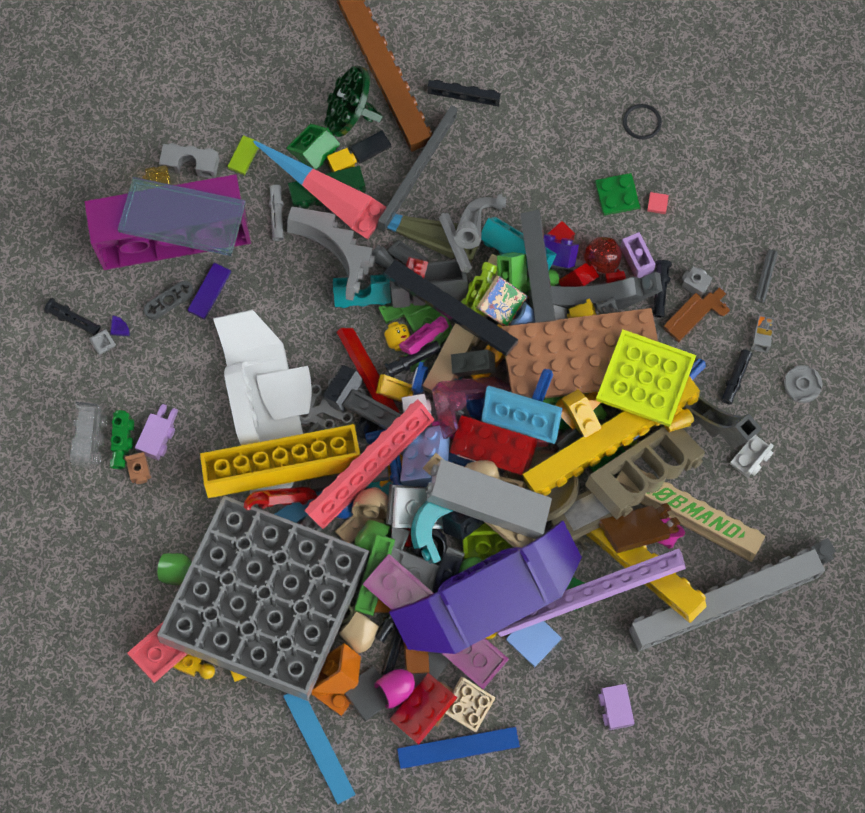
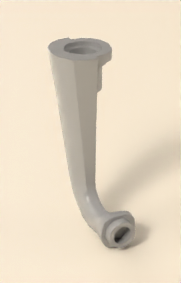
[454,194,506,249]

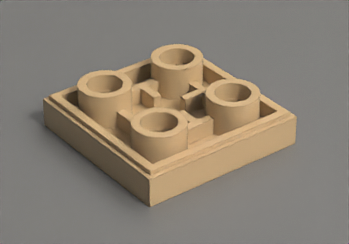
[445,677,495,733]

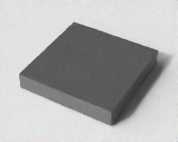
[344,666,388,722]

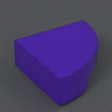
[110,316,130,336]

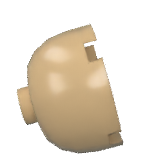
[352,487,388,523]

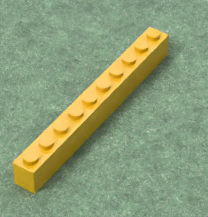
[523,376,700,496]

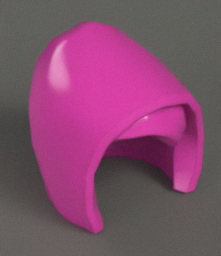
[374,669,415,709]

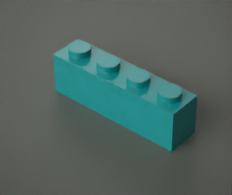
[481,217,557,270]

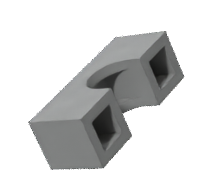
[159,143,220,178]

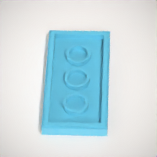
[481,386,562,444]

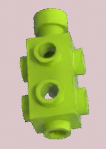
[461,262,497,316]

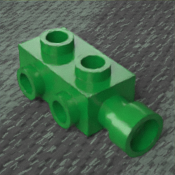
[110,410,134,469]

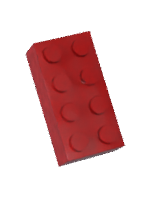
[450,415,538,475]

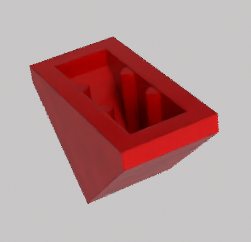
[559,260,599,287]

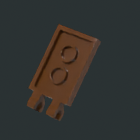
[599,503,681,554]

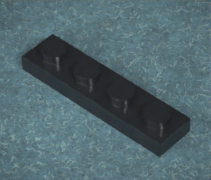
[427,80,501,107]

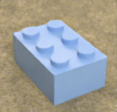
[400,425,450,487]

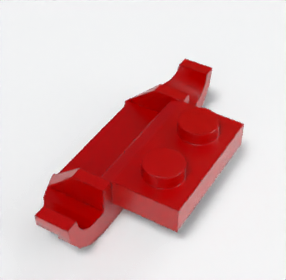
[243,487,318,510]

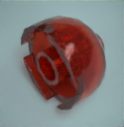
[583,237,622,274]

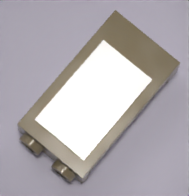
[549,490,613,541]

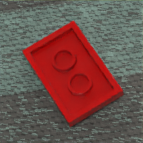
[390,673,458,744]

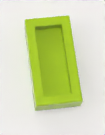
[228,135,260,175]

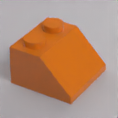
[313,643,361,694]

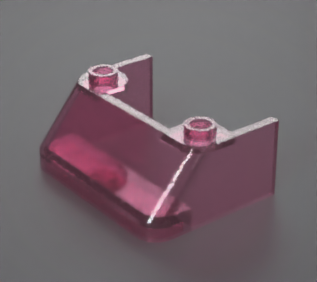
[432,377,511,439]

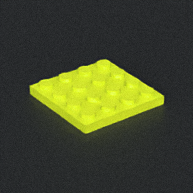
[596,329,696,427]

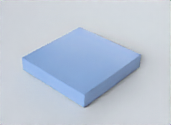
[506,621,562,668]

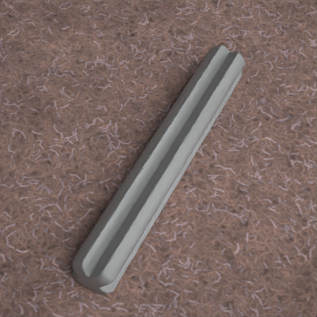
[439,213,472,273]

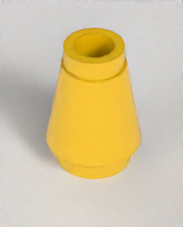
[664,409,694,433]

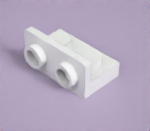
[730,435,774,478]

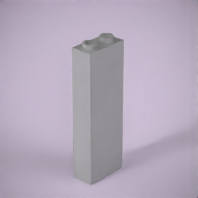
[425,459,552,539]

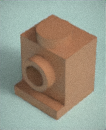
[125,452,151,484]

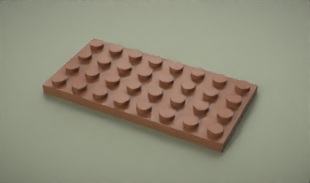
[501,308,658,399]

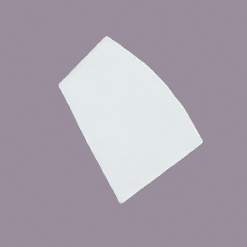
[256,366,311,420]

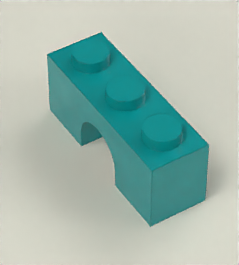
[333,274,391,308]

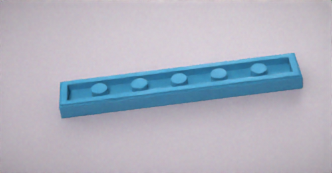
[283,694,356,804]

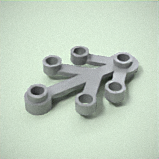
[299,378,366,430]

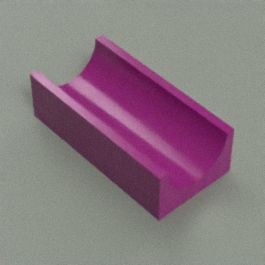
[84,174,251,270]

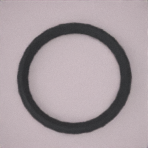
[623,104,662,140]

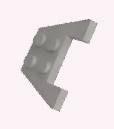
[391,527,465,591]

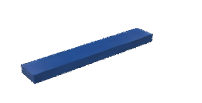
[397,727,520,769]

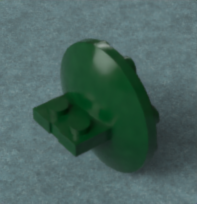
[324,65,383,137]

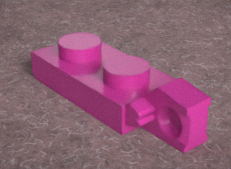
[399,316,449,355]

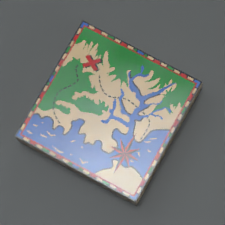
[476,275,528,326]

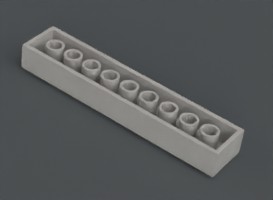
[629,549,825,652]

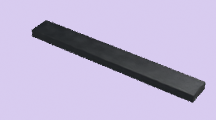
[384,260,518,356]

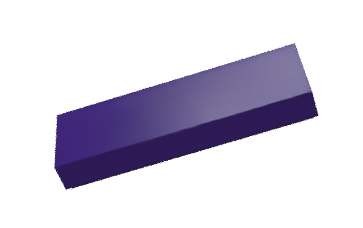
[188,263,231,320]

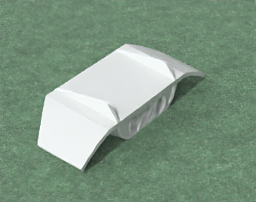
[213,309,303,494]

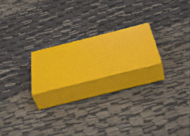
[376,374,413,402]

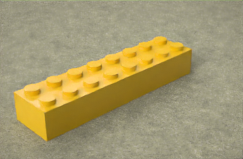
[200,424,360,498]

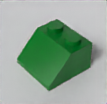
[286,123,340,170]

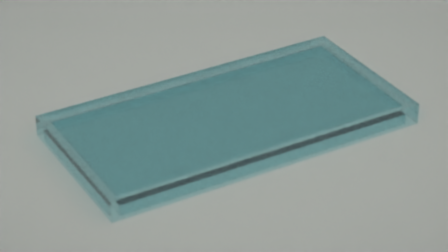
[118,177,246,256]

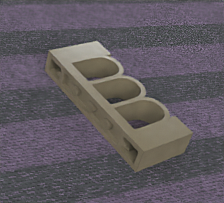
[585,426,705,519]

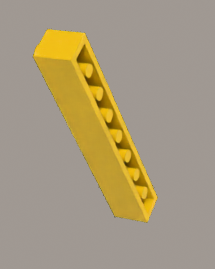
[585,527,706,623]

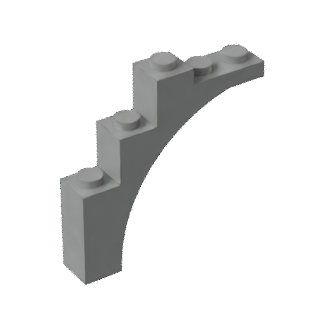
[287,207,375,300]

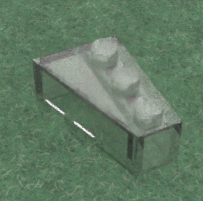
[70,401,107,469]

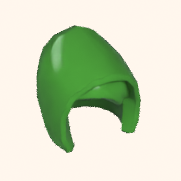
[354,520,391,556]
[157,553,192,586]

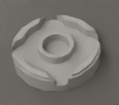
[784,365,823,403]

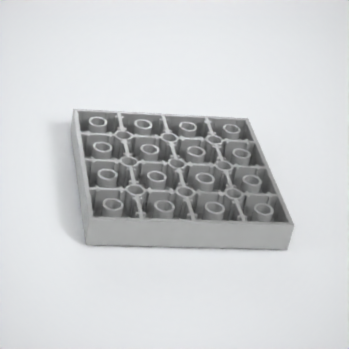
[157,496,369,701]

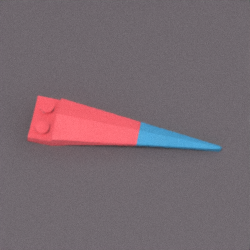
[253,141,386,240]

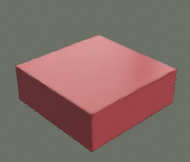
[647,192,669,214]

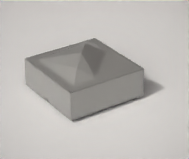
[89,329,116,355]

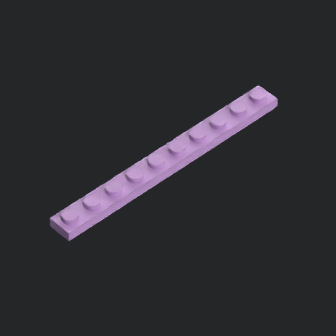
[497,549,686,637]

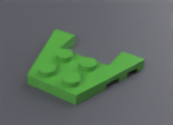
[378,303,453,373]

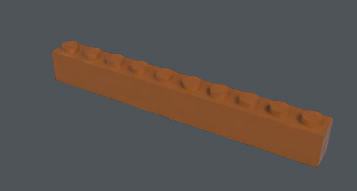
[337,0,433,152]

